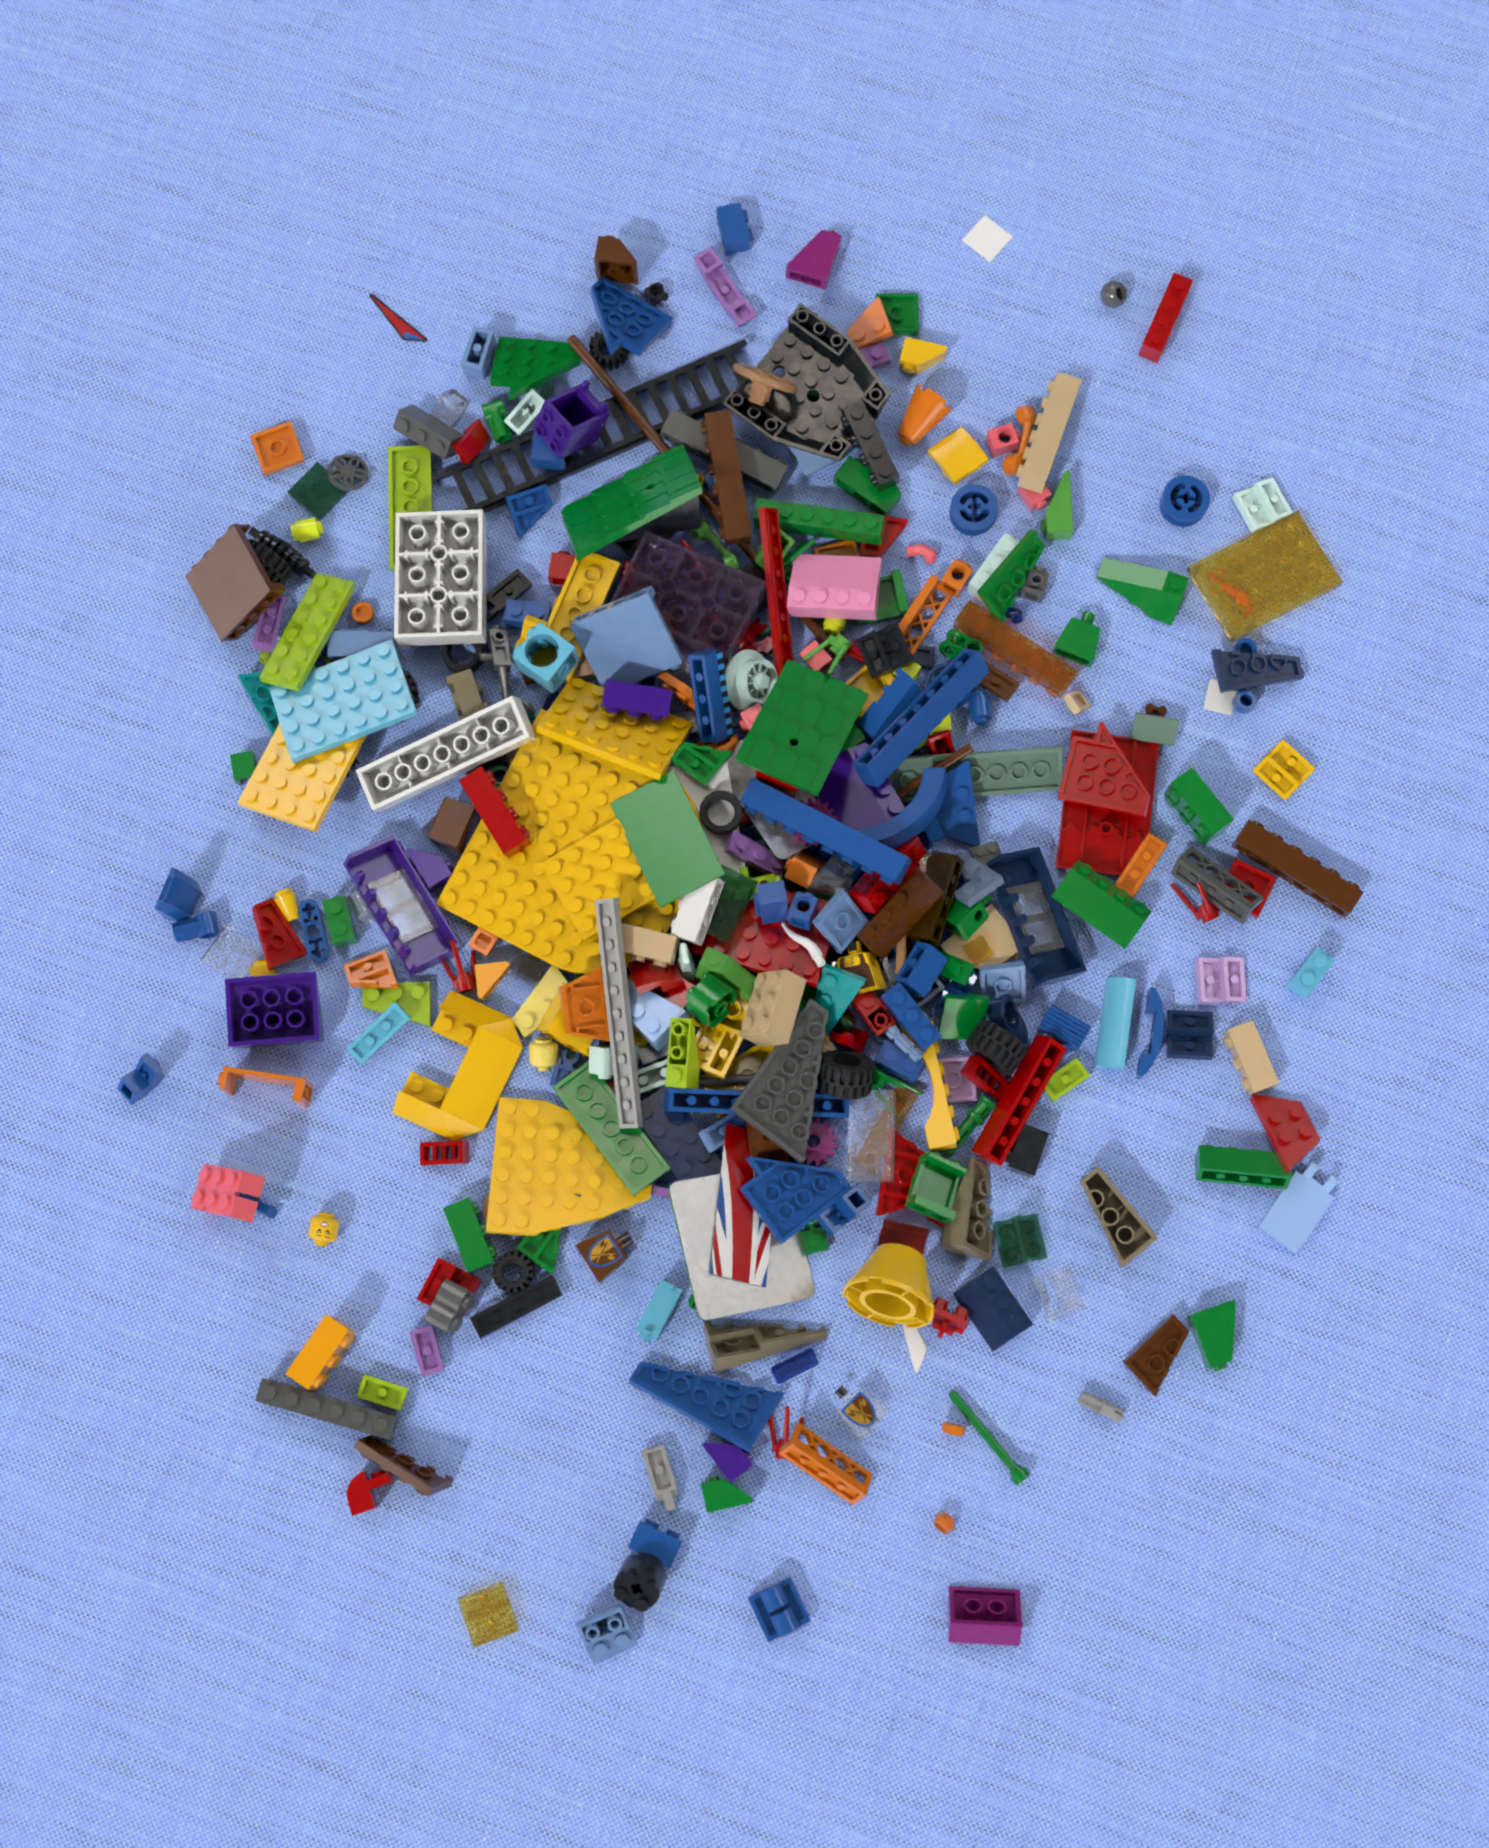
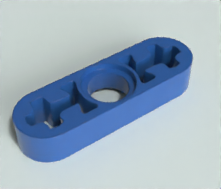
[298,899,330,963]

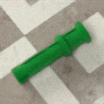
[942,1095,996,1158]

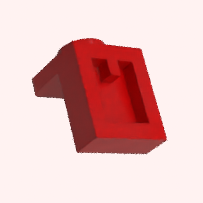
[829,1028,869,1053]

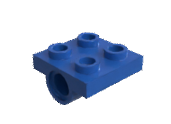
[748,1577,811,1642]

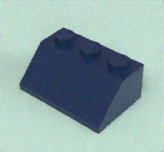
[953,1266,1033,1352]

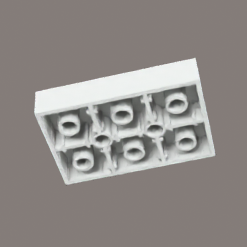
[394,509,487,646]

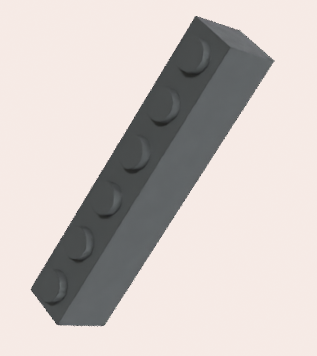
[660,409,788,494]
[255,1378,400,1440]

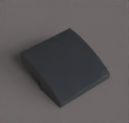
[855,622,915,679]

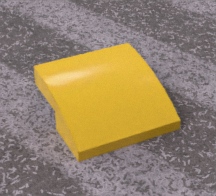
[927,427,989,485]
[1252,739,1316,801]

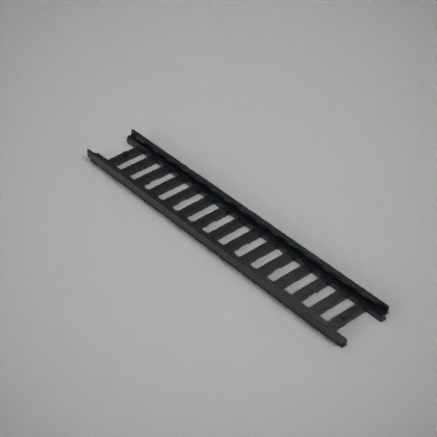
[434,339,747,514]

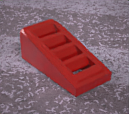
[960,1055,1009,1101]
[420,1140,469,1166]

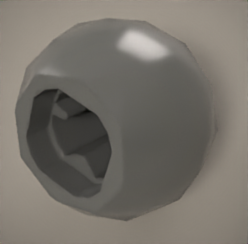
[1100,280,1127,308]

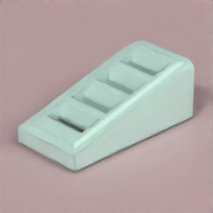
[677,943,697,982]

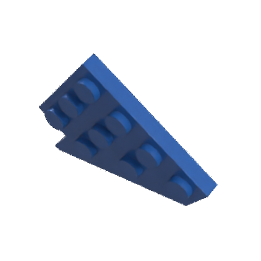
[590,276,673,356]
[739,1156,852,1244]

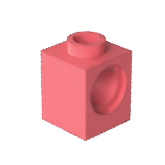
[986,423,1021,458]

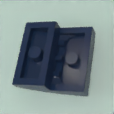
[1166,1010,1214,1060]

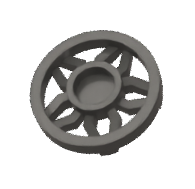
[328,455,368,491]

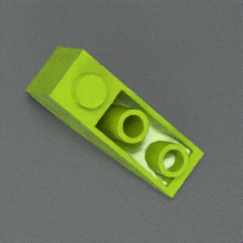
[665,1017,700,1089]

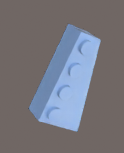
[627,979,690,1051]

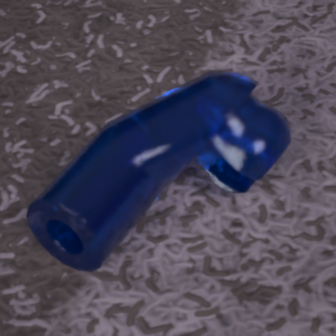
[990,607,1023,624]

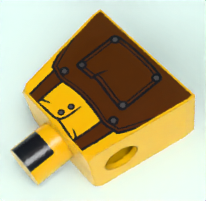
[837,941,886,994]

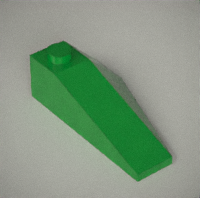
[1096,557,1189,625]

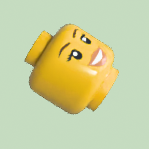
[308,1212,340,1246]

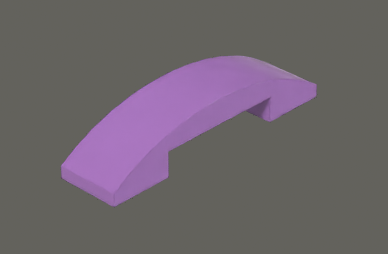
[693,247,757,327]

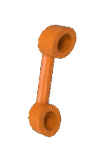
[1003,405,1037,476]

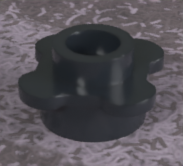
[644,282,668,306]

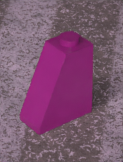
[786,230,842,290]

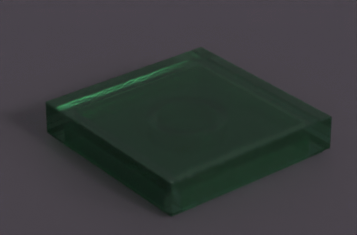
[287,462,349,521]

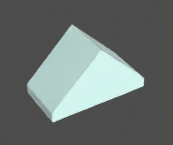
[504,389,545,436]

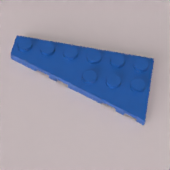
[629,1361,785,1453]

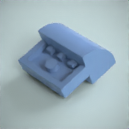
[576,1604,637,1663]

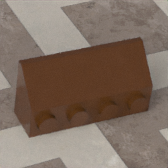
[857,866,944,959]

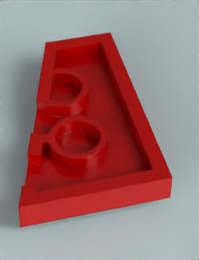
[252,898,308,971]

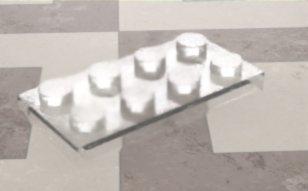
[847,1090,896,1183]

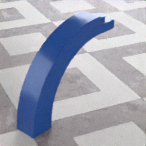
[856,767,948,849]

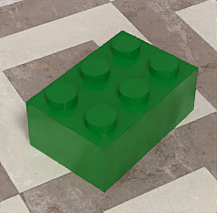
[1164,768,1234,846]

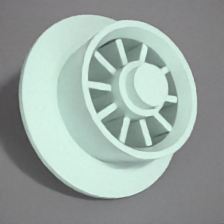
[725,649,778,711]

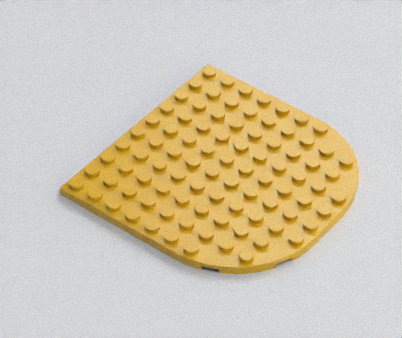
[436,708,703,974]

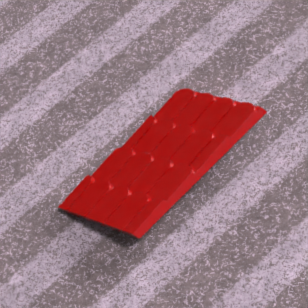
[1055,729,1159,876]

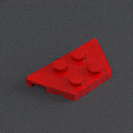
[1250,1094,1320,1173]
[875,1128,925,1216]

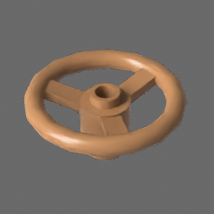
[732,363,798,406]

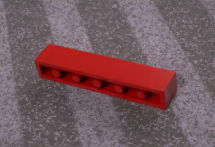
[971,1034,1067,1166]

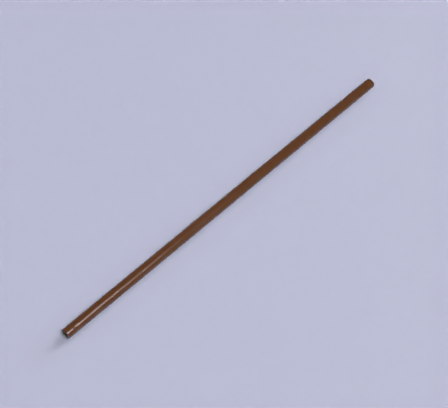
[567,335,846,663]

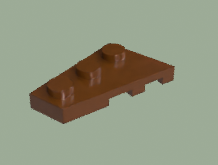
[1122,1314,1189,1397]

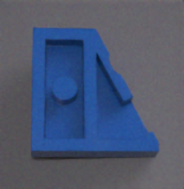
[505,484,553,538]

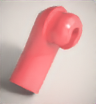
[906,544,937,564]

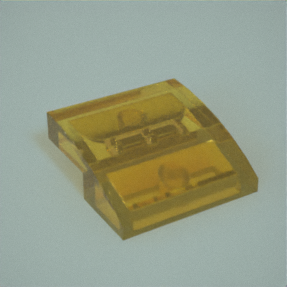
[458,1581,519,1647]

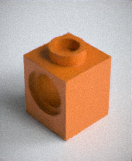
[940,559,973,598]

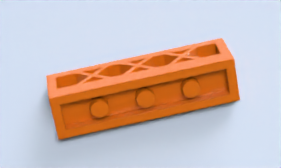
[899,574,954,656]
[779,1423,873,1505]

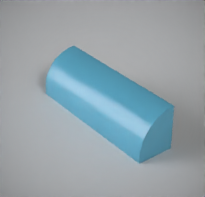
[1094,977,1136,1070]

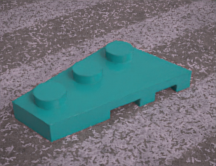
[238,672,279,736]
[814,963,868,1034]

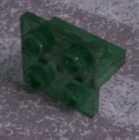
[992,1214,1047,1268]

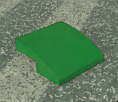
[938,993,989,1040]

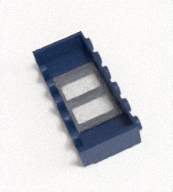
[987,847,1087,988]

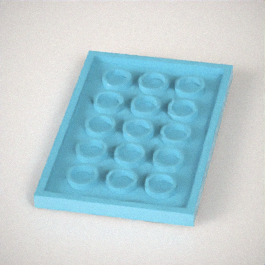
[269,639,418,763]

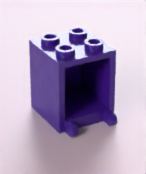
[533,380,610,459]

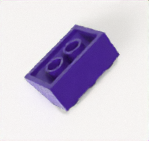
[601,679,673,721]

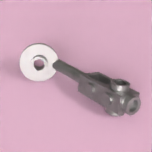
[479,625,535,721]

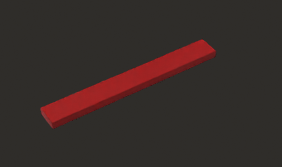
[758,507,793,677]

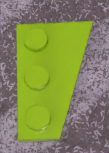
[362,982,431,1027]

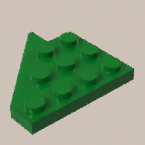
[490,336,584,400]

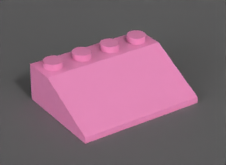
[787,554,882,620]

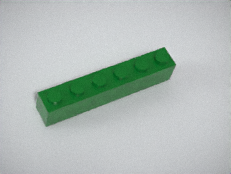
[752,498,886,545]

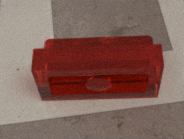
[878,1219,929,1255]

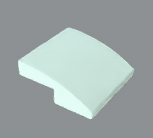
[1231,477,1293,534]

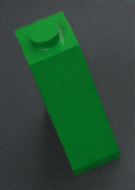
[1187,1300,1236,1372]

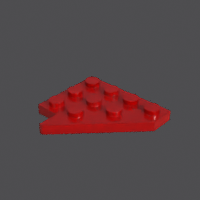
[1057,722,1150,818]

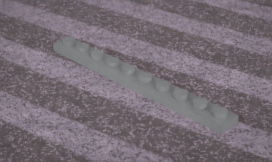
[594,897,643,1129]

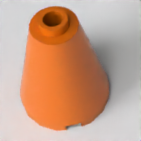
[897,384,952,447]

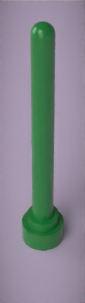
[949,1390,1031,1486]

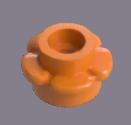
[933,1512,955,1535]

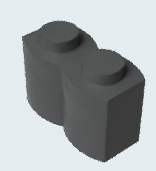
[424,1279,474,1335]

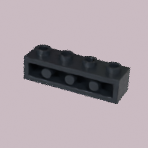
[840,399,900,492]

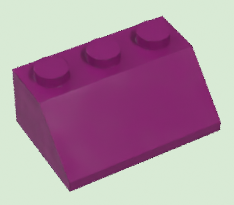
[947,1586,1022,1646]

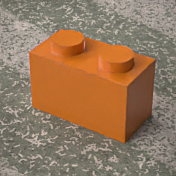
[784,851,826,889]

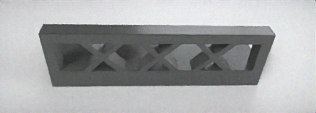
[1171,847,1264,925]

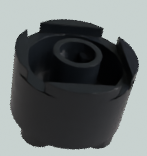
[614,1552,667,1612]

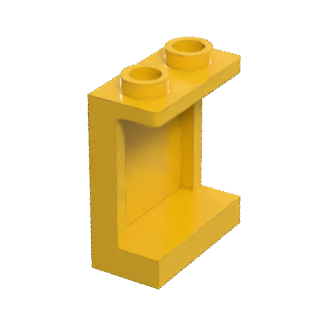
[844,665,895,723]

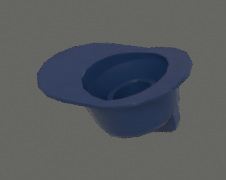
[987,994,1028,1044]

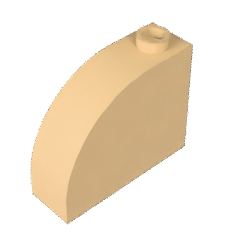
[938,904,1020,973]

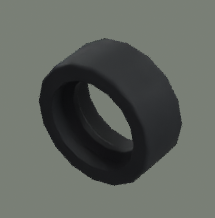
[441,643,484,673]
[699,790,743,835]

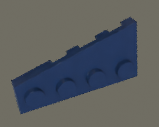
[1211,649,1304,693]

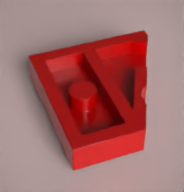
[860,512,908,557]

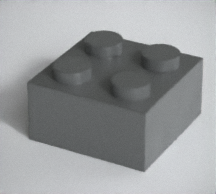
[969,841,1001,867]

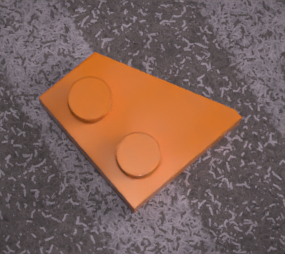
[847,297,894,349]
[343,949,399,989]

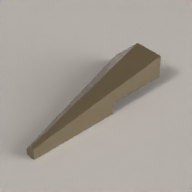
[703,1321,827,1372]

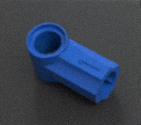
[172,911,220,943]

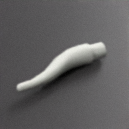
[781,922,826,967]

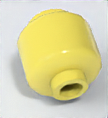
[529,1037,558,1071]

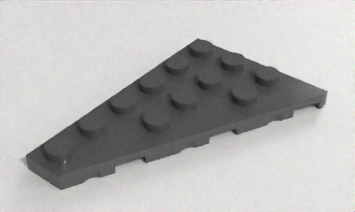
[729,998,829,1163]

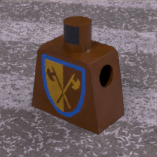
[576,1230,634,1284]

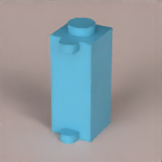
[636,1280,683,1342]

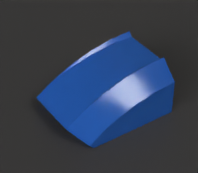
[154,867,203,922]

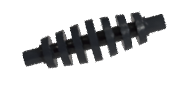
[248,527,316,579]

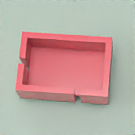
[191,1164,265,1222]

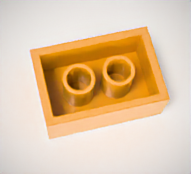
[285,1314,356,1391]

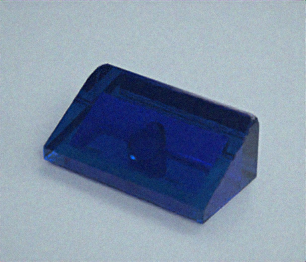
[771,1348,819,1384]

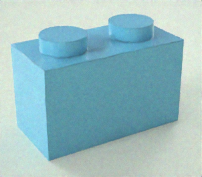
[1286,946,1335,1000]

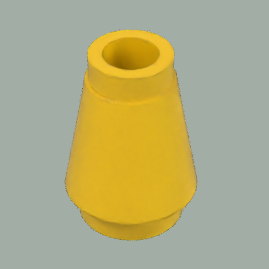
[274,887,300,922]

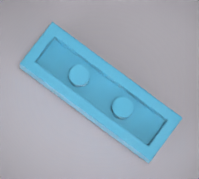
[346,1002,411,1065]

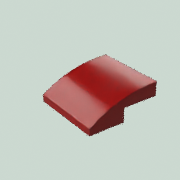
[628,959,684,994]
[417,1258,482,1316]

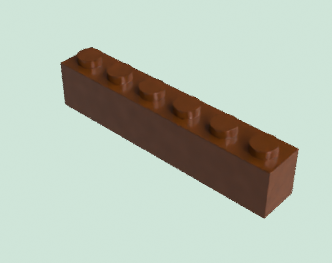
[700,410,752,545]
[1231,820,1364,918]

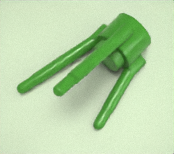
[802,633,852,677]

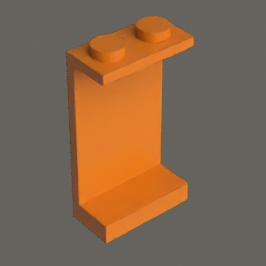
[218,1066,313,1107]

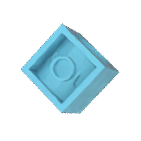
[512,622,580,695]

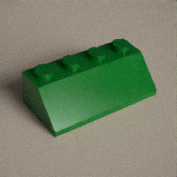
[1051,860,1152,949]

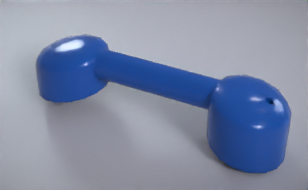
[1232,638,1257,714]

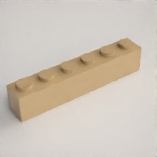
[1016,372,1082,494]

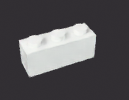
[670,878,725,946]

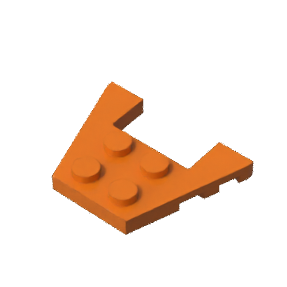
[559,966,635,1045]

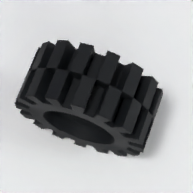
[589,329,628,371]
[492,1251,535,1294]

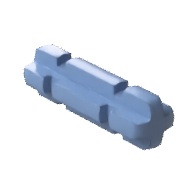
[886,1025,924,1062]

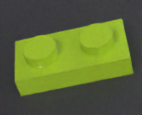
[1044,1058,1090,1103]
[356,1374,409,1411]

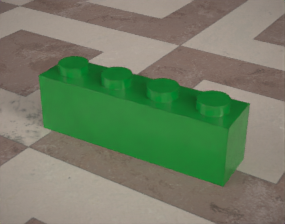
[1195,1145,1292,1189]

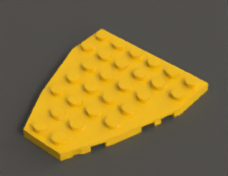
[486,1097,652,1236]

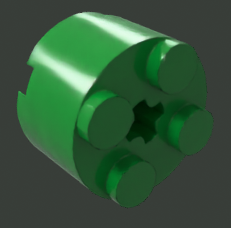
[685,972,737,1028]

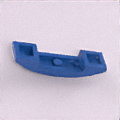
[1136,987,1164,1079]

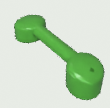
[687,519,740,578]

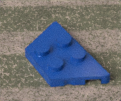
[935,760,980,846]

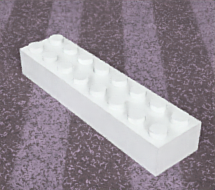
[356,696,537,812]

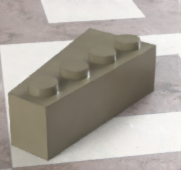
[446,668,502,768]
[1079,1166,1158,1268]

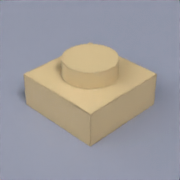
[1063,690,1091,715]

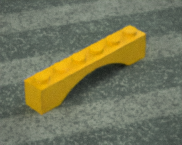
[901,1012,960,1152]

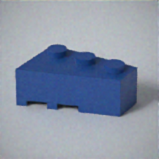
[857,667,921,743]

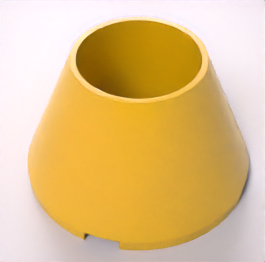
[842,1243,934,1329]

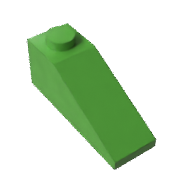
[1040,471,1073,540]
[694,946,756,1001]

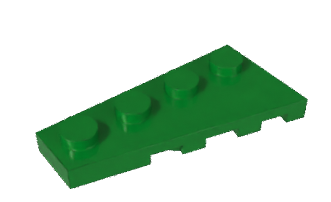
[977,530,1045,624]

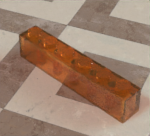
[953,600,1078,699]

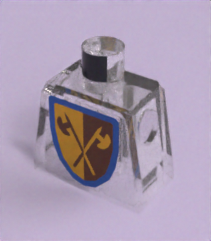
[833,1384,890,1442]

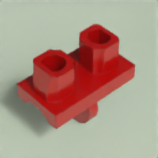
[931,1297,969,1339]

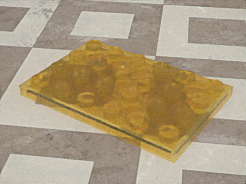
[1187,511,1343,642]

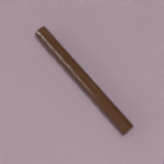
[896,744,974,799]

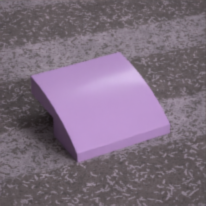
[1195,957,1247,1003]

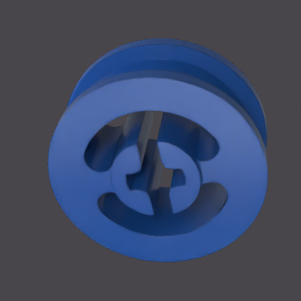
[1159,475,1210,527]
[949,484,998,536]

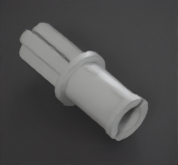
[1078,1391,1125,1423]

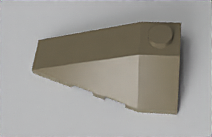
[941,1158,994,1260]

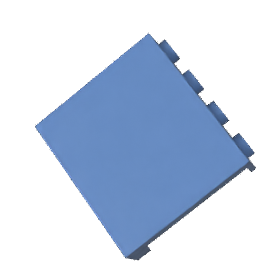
[570,585,686,687]

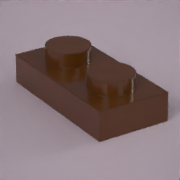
[978,660,1020,703]

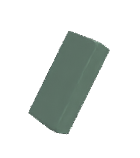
[1131,712,1179,746]

